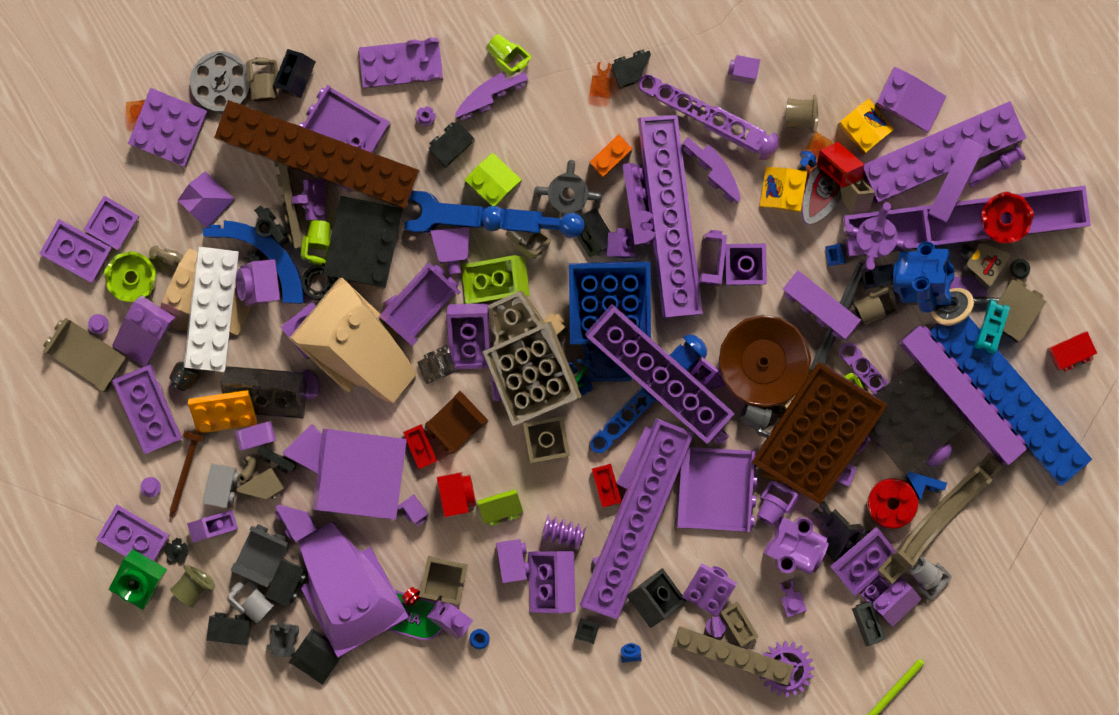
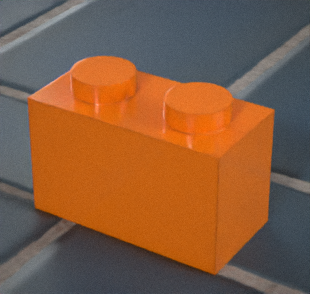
[589,134,633,178]

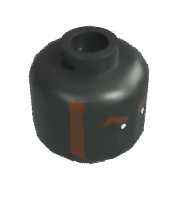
[169,361,199,391]

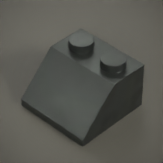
[626,568,687,628]

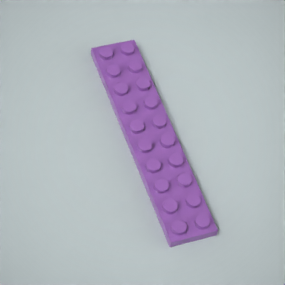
[638,115,703,318]
[580,418,694,620]

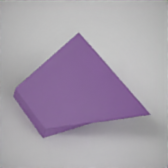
[690,358,726,390]

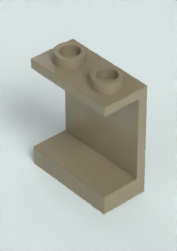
[993,279,1047,343]

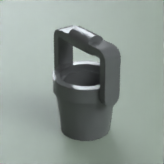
[740,403,784,438]

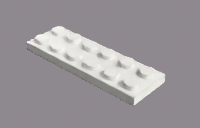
[183,246,239,372]

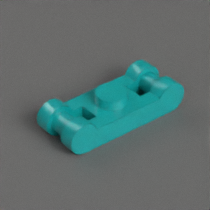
[974,299,1010,355]

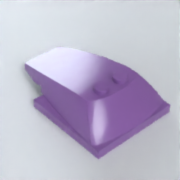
[299,522,410,658]

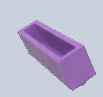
[783,270,862,341]

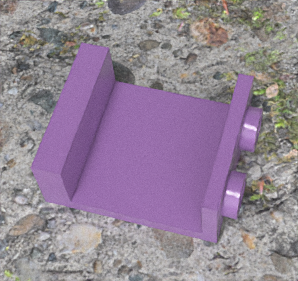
[698,230,727,286]

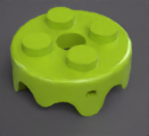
[104,251,157,302]

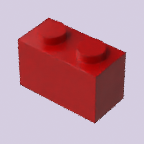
[817,142,865,188]
[1047,331,1097,372]

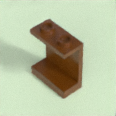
[425,391,488,453]

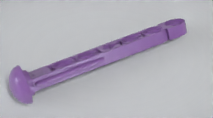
[639,74,779,160]
[839,342,952,467]

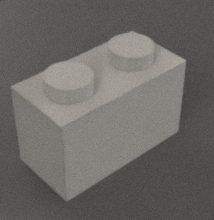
[203,463,239,508]

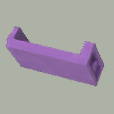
[379,262,461,346]

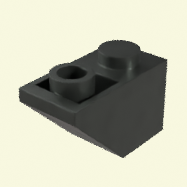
[611,49,651,89]

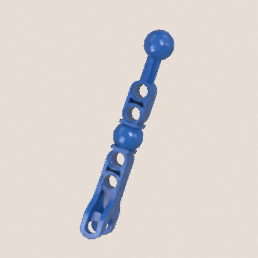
[404,191,585,238]

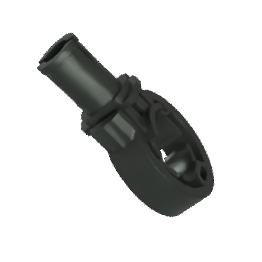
[302,265,337,300]

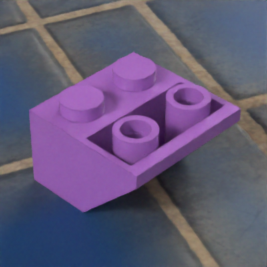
[860,575,921,627]

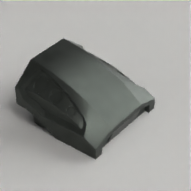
[288,629,342,685]

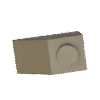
[840,176,875,214]
[237,468,286,500]

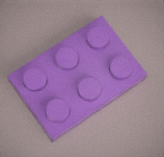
[39,219,113,283]
[96,504,170,561]
[830,527,895,596]

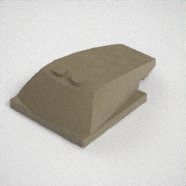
[483,291,581,426]

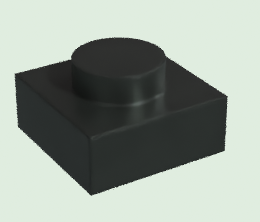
[574,618,600,644]

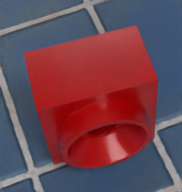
[437,472,476,517]

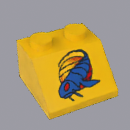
[838,98,894,155]
[759,167,807,213]

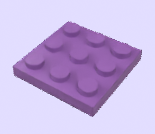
[128,87,207,167]

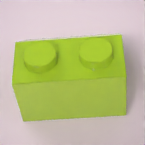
[464,152,522,206]
[477,489,523,526]

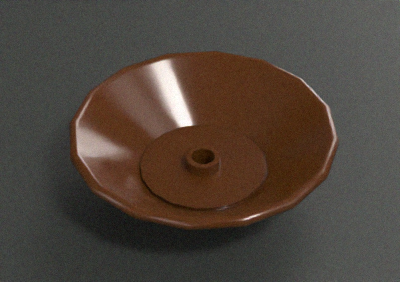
[718,315,811,408]

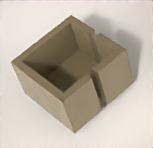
[419,556,468,605]

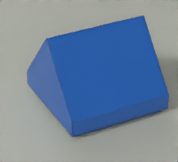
[825,243,846,266]

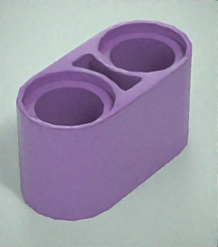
[234,421,277,451]

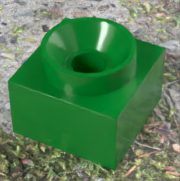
[108,549,167,610]

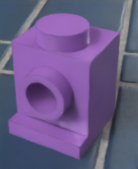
[607,228,636,258]
[398,494,428,527]

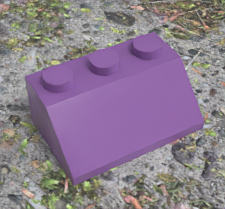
[528,551,576,613]

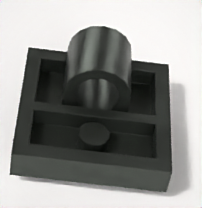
[254,205,289,246]

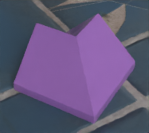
[178,171,234,228]

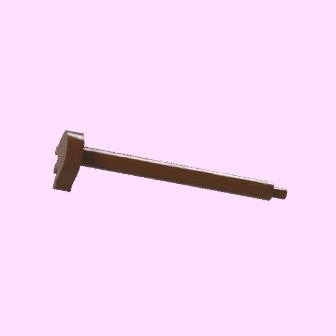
[169,430,204,517]

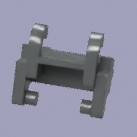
[266,622,299,657]

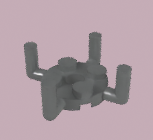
[534,159,602,217]

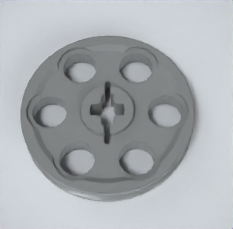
[190,51,250,112]

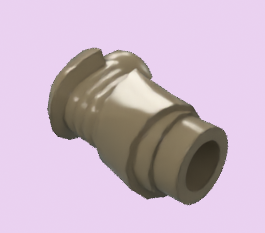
[149,246,183,266]

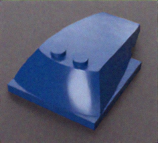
[569,262,651,382]

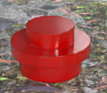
[401,587,420,606]

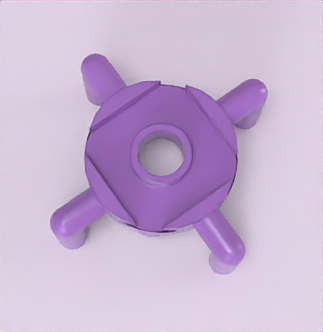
[843,202,913,271]

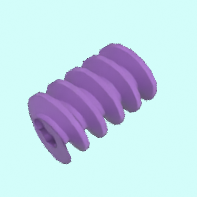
[542,514,587,550]

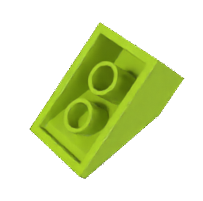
[461,255,530,304]

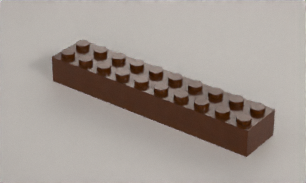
[214,100,420,210]

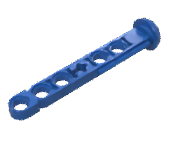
[590,334,707,453]

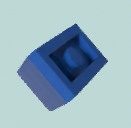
[905,471,947,500]

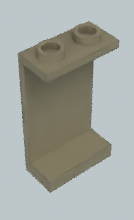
[43,318,129,392]

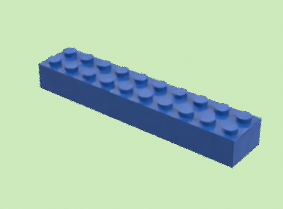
[930,316,1093,486]

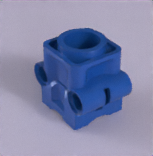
[893,241,955,313]

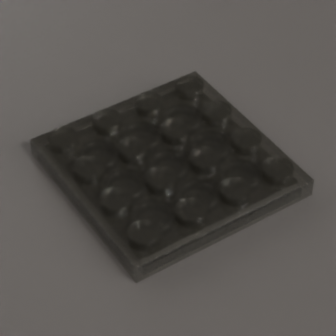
[869,362,968,476]

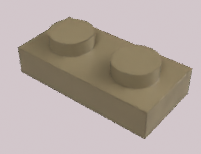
[720,601,758,647]

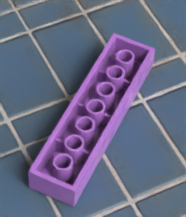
[863,101,1026,204]
[585,304,734,444]
[897,325,1027,465]

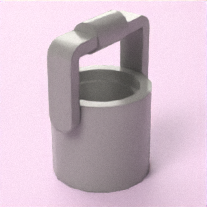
[227,578,275,624]

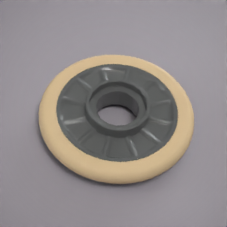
[931,288,974,326]

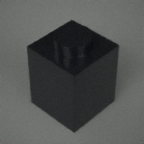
[861,264,894,290]

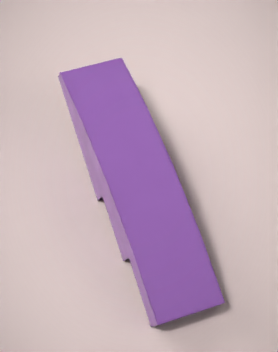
[928,138,985,223]

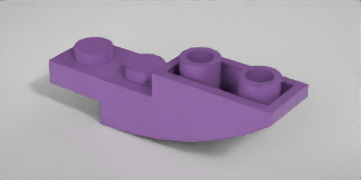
[455,72,528,121]
[682,137,741,203]

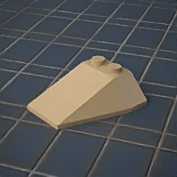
[160,248,252,336]

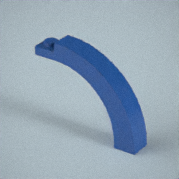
[203,221,305,304]

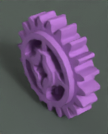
[759,641,815,697]

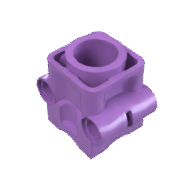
[764,517,829,575]

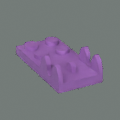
[359,38,443,88]
[623,163,656,246]
[112,364,182,454]

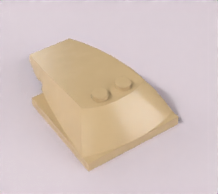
[289,278,417,404]

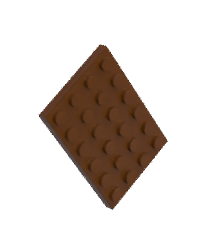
[752,361,887,504]

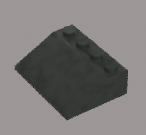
[323,196,403,288]

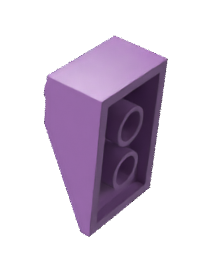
[875,67,946,132]
[112,296,176,366]
[447,303,490,369]

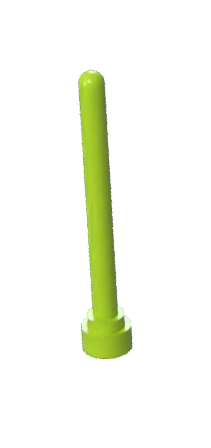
[867,659,924,715]

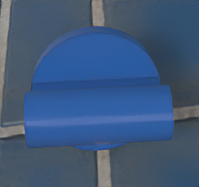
[797,151,817,171]
[621,643,642,663]

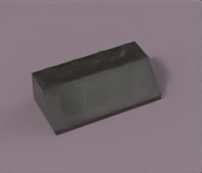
[220,366,307,419]

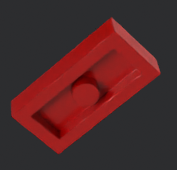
[403,424,437,469]
[592,463,622,508]

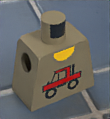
[958,242,1011,290]

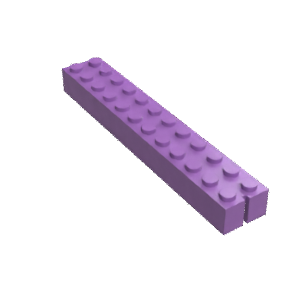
[842,185,1091,258]

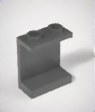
[230,524,290,587]

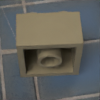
[523,416,570,463]

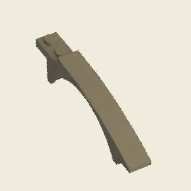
[876,453,1003,585]

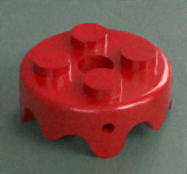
[981,192,1034,244]
[866,478,918,529]

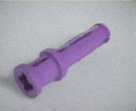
[967,144,1026,188]

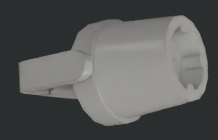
[909,557,952,599]

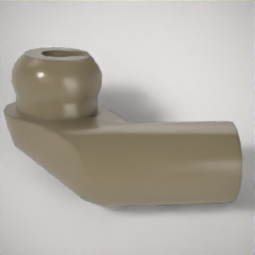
[237,454,257,483]

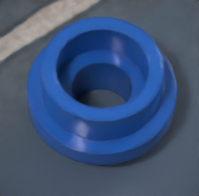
[469,629,490,649]

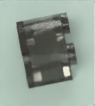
[417,345,457,384]

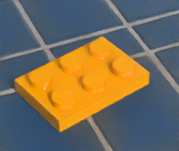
[188,390,257,434]

